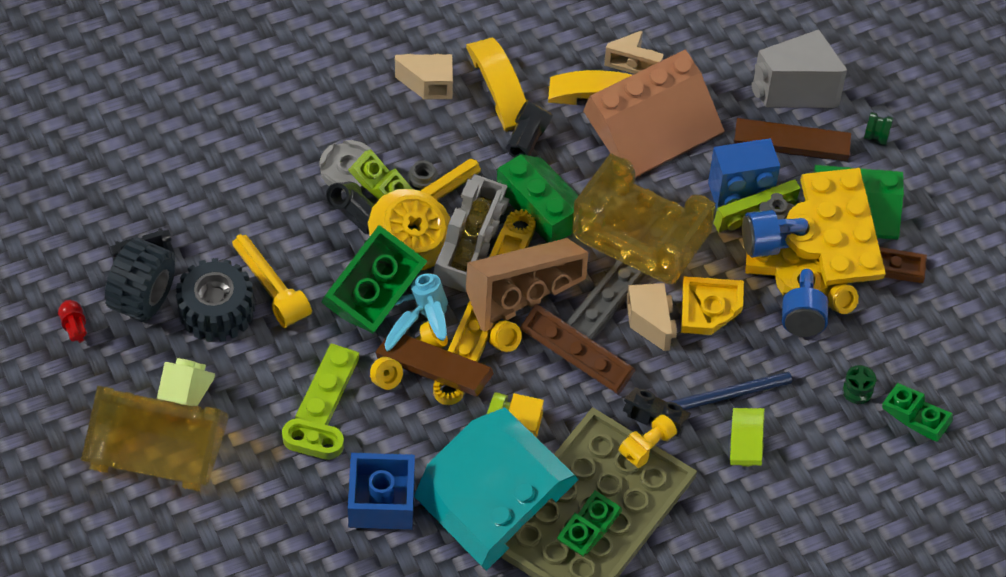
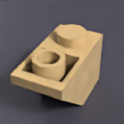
[395,54,453,99]
[626,283,677,351]

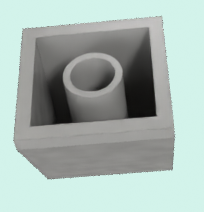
[751,29,847,108]

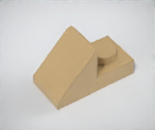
[604,31,664,74]

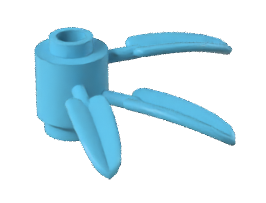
[385,274,448,352]

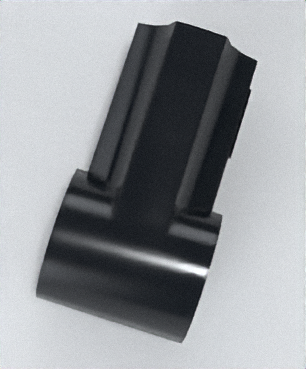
[505,100,553,158]
[325,181,374,234]

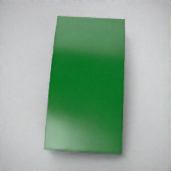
[882,383,953,442]
[556,490,622,557]

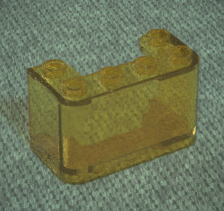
[573,153,716,284]

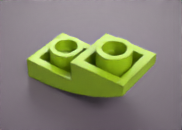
[348,149,413,200]
[730,408,765,467]

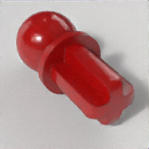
[58,300,87,343]

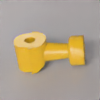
[619,414,677,468]

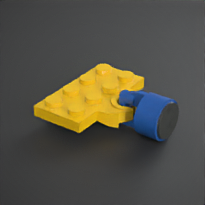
[742,168,886,286]
[745,247,865,337]

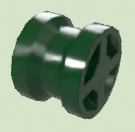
[864,112,894,145]
[842,365,877,404]

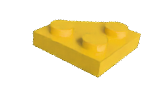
[681,276,744,335]

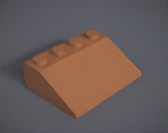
[583,49,725,181]

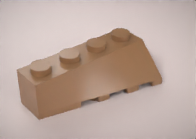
[466,238,588,332]

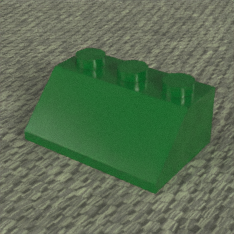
[497,154,597,243]
[814,165,904,240]
[321,225,427,333]

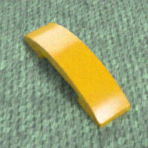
[466,37,526,132]
[548,70,632,105]

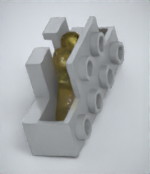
[433,174,509,293]

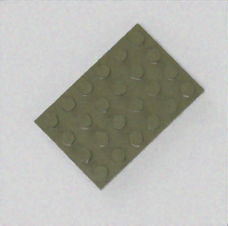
[501,407,697,577]

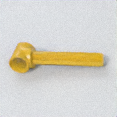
[232,234,312,328]

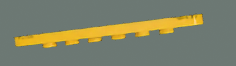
[433,209,536,405]

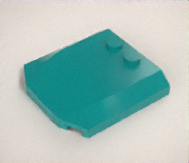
[414,407,579,571]

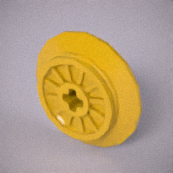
[368,189,451,270]

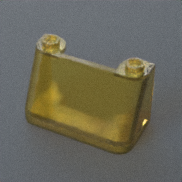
[81,385,229,491]

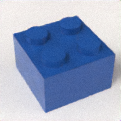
[708,138,780,209]
[348,453,415,530]

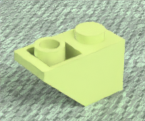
[157,358,215,407]

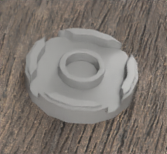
[319,140,373,192]

